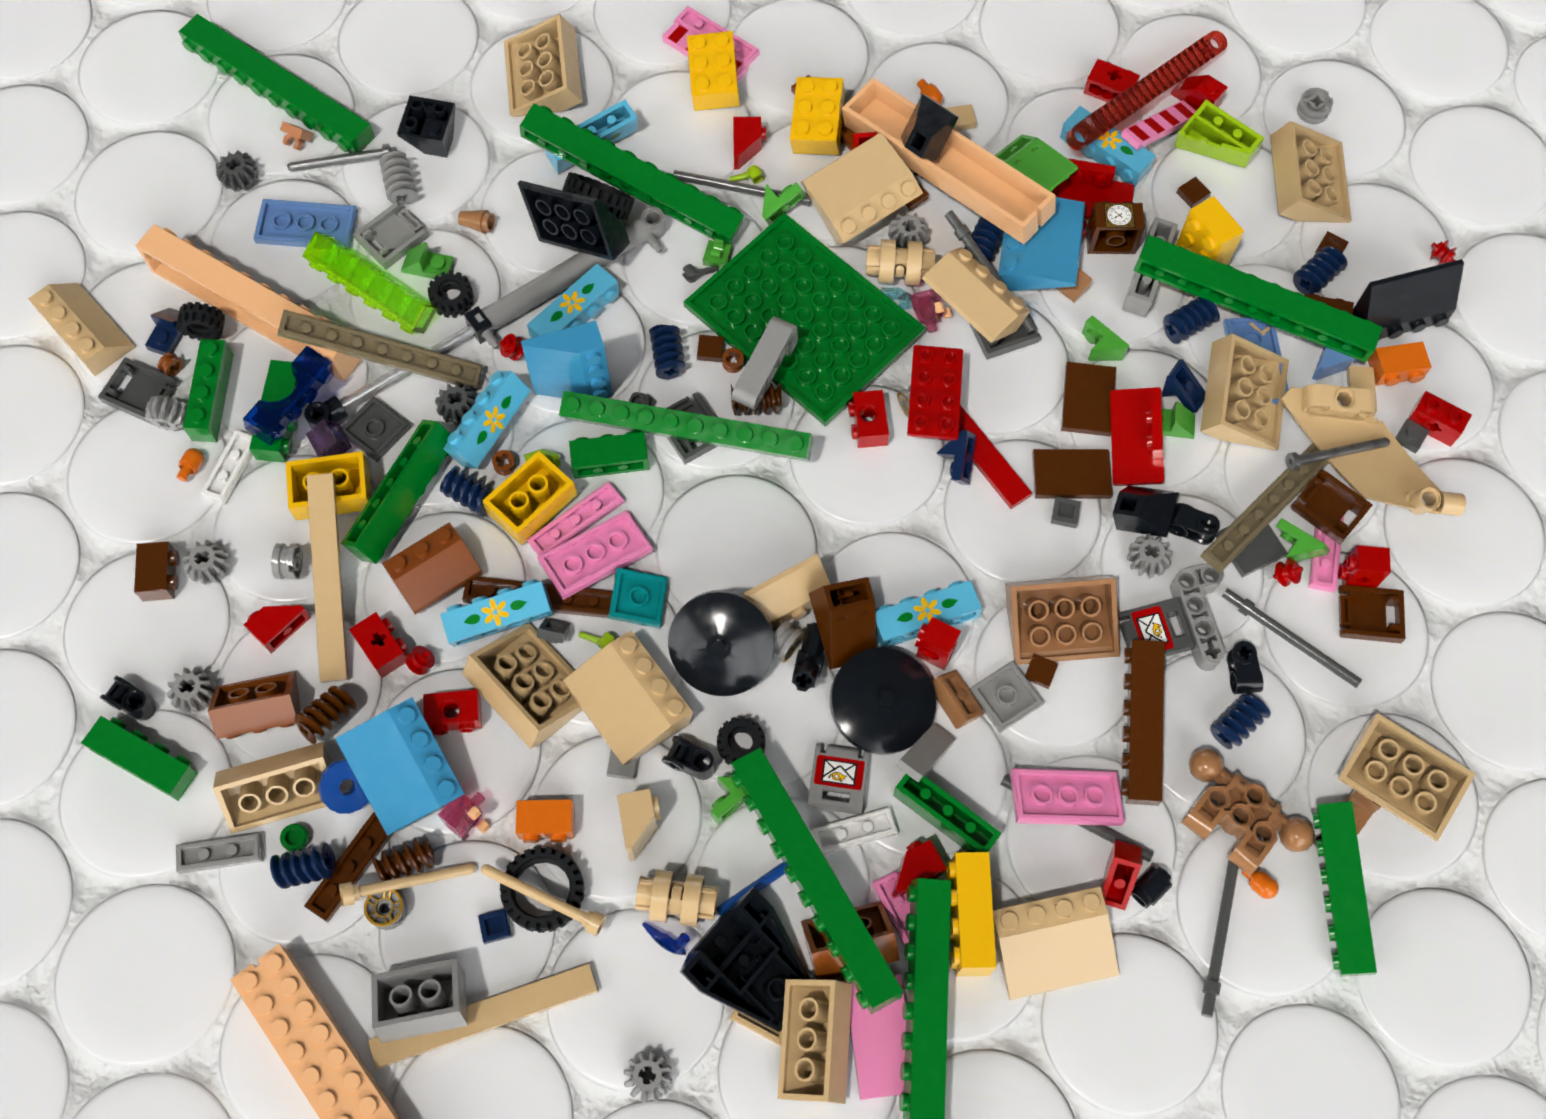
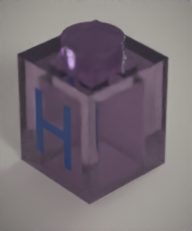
[306,419,352,457]

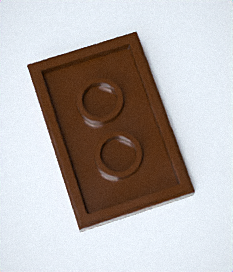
[1061,362,1116,437]
[1032,449,1112,499]

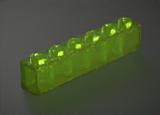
[302,231,437,334]

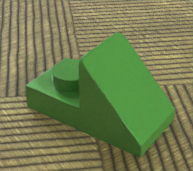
[762,182,806,225]
[401,242,455,279]
[1082,315,1130,361]
[1162,401,1195,439]
[1276,518,1330,562]
[711,777,745,825]

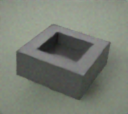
[1395,418,1430,454]
[1050,497,1081,528]
[537,618,571,643]

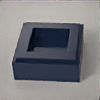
[478,909,512,944]

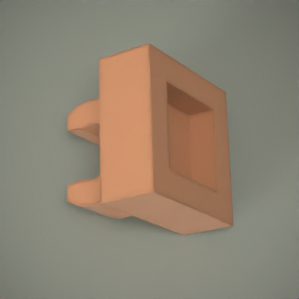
[280,121,314,150]

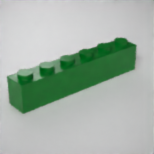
[341,419,450,564]
[1312,801,1377,977]

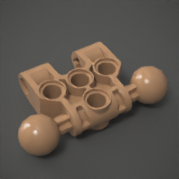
[1181,748,1315,876]

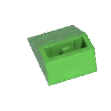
[994,134,1078,192]

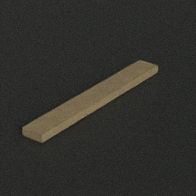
[277,310,483,391]
[1200,443,1329,573]

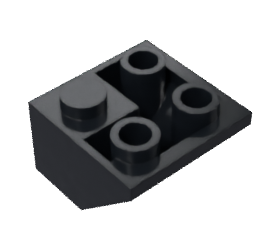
[901,94,959,160]
[397,95,455,158]
[1113,485,1179,537]

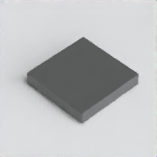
[339,396,411,463]
[1215,525,1288,578]

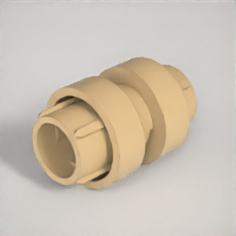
[865,239,935,286]
[635,869,719,927]

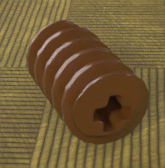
[731,382,782,416]
[295,686,357,744]
[371,834,435,881]

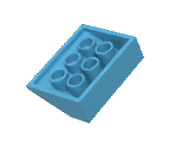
[998,197,1086,291]
[521,320,613,398]
[335,697,464,836]

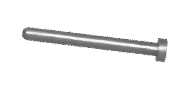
[287,144,391,172]
[1286,437,1390,471]

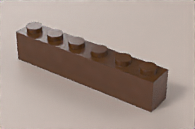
[1121,640,1165,806]

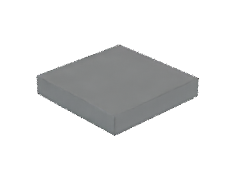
[969,660,1044,733]

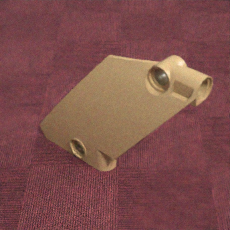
[1280,384,1466,516]

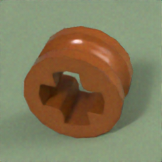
[722,348,744,373]
[158,352,184,377]
[492,450,516,476]

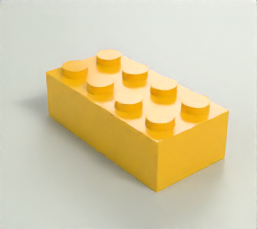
[945,852,997,977]

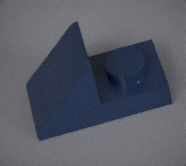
[145,308,183,355]
[1162,359,1205,413]
[937,430,976,485]

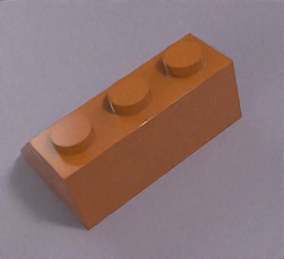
[382,522,482,614]
[208,671,301,739]
[801,901,900,980]

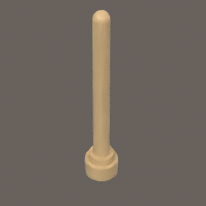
[339,863,476,907]
[481,864,606,936]

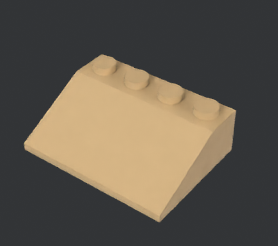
[504,14,583,117]
[1270,121,1352,223]
[801,132,923,244]
[1200,333,1289,451]
[462,623,582,749]
[563,630,693,766]
[1337,713,1476,842]
[993,886,1119,1000]

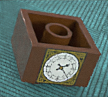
[1086,201,1145,254]

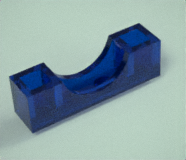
[243,346,334,446]

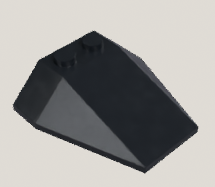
[680,887,811,1032]

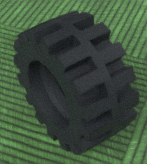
[428,271,474,318]
[176,302,225,341]
[717,716,765,765]

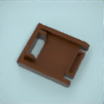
[1291,469,1373,545]
[1338,585,1406,644]

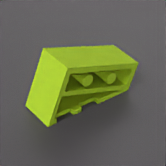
[1174,100,1264,168]

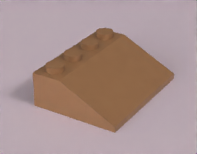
[1005,575,1120,665]

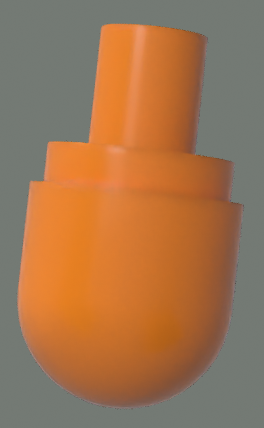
[917,79,943,105]
[176,448,204,482]
[1242,870,1279,899]

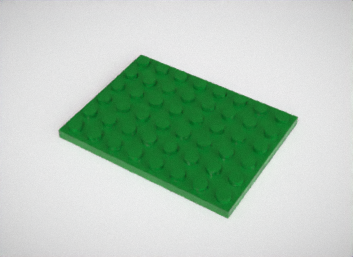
[684,213,926,426]

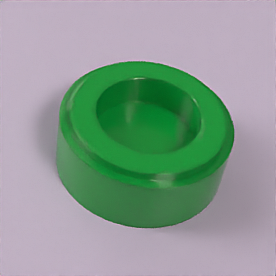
[280,824,310,852]

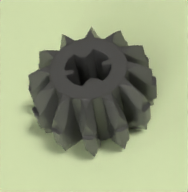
[216,150,258,192]
[435,382,477,426]

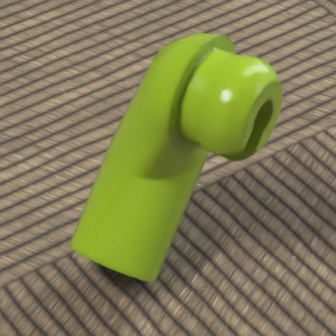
[524,449,561,467]

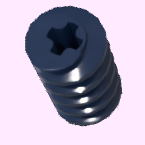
[963,217,1004,261]
[1293,246,1348,295]
[1163,297,1220,344]
[649,324,686,380]
[440,466,494,517]
[1210,693,1271,749]
[270,843,336,889]

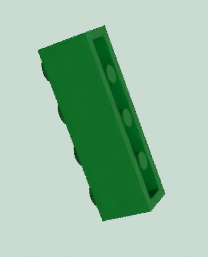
[183,339,234,442]
[249,360,308,463]
[81,716,198,801]
[893,774,1001,852]

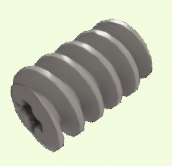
[379,151,417,205]

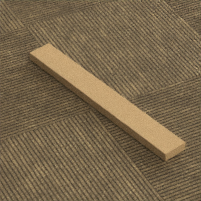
[306,473,349,683]
[368,963,598,1069]

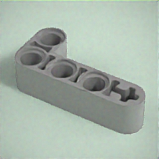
[731,316,798,410]
[1170,563,1225,671]

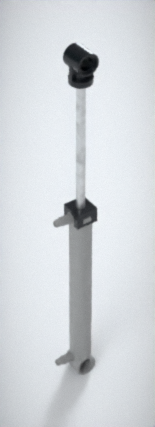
[304,207,666,435]

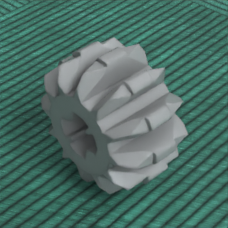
[888,211,929,248]
[145,395,187,432]
[1127,533,1172,579]
[182,539,229,585]
[167,667,215,713]
[623,1051,673,1103]

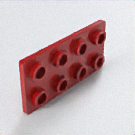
[1052,158,1134,219]
[907,345,963,440]
[1110,387,1164,486]

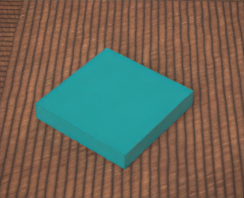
[608,567,668,629]

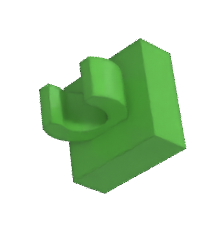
[703,238,732,269]

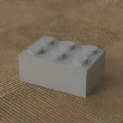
[371,958,468,1043]

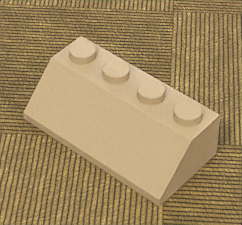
[922,247,1031,343]
[28,283,136,376]
[742,554,830,633]
[213,742,331,834]
[777,979,852,1104]

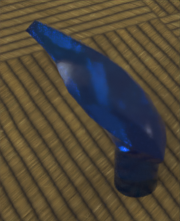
[642,922,690,955]

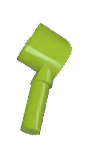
[729,165,764,184]
[579,631,615,649]

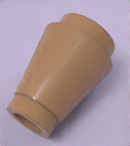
[458,210,495,234]

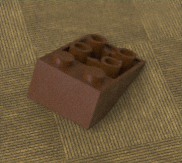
[809,577,876,670]

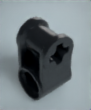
[1169,503,1220,545]
[1226,641,1263,695]
[99,675,156,721]
[661,736,716,780]

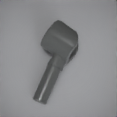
[682,264,717,283]

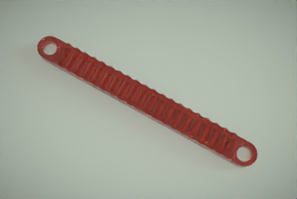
[1066,30,1227,151]

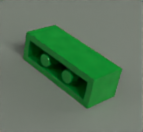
[569,431,649,479]

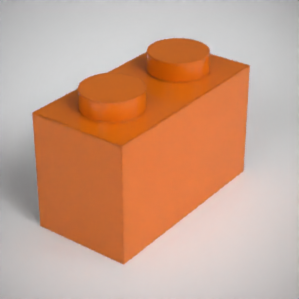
[1367,341,1432,386]
[515,799,575,843]

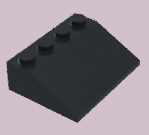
[517,180,630,261]
[1353,259,1464,341]

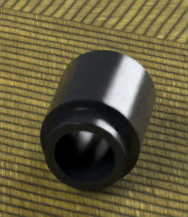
[1131,867,1172,909]

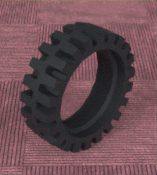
[562,172,635,220]
[500,846,585,933]

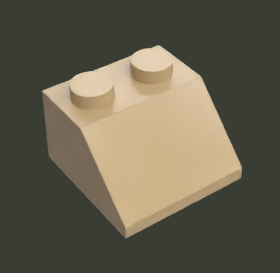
[617,789,662,861]

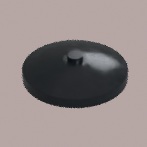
[668,590,775,696]
[829,647,936,755]

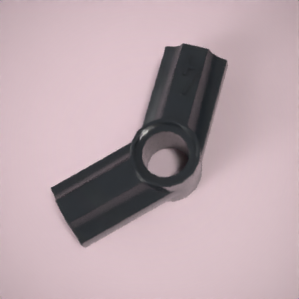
[792,623,825,692]

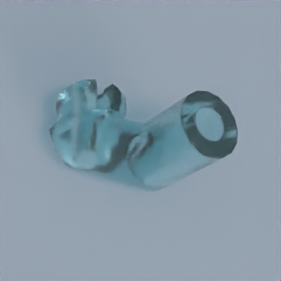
[880,287,913,309]

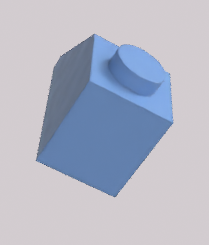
[1312,347,1358,380]

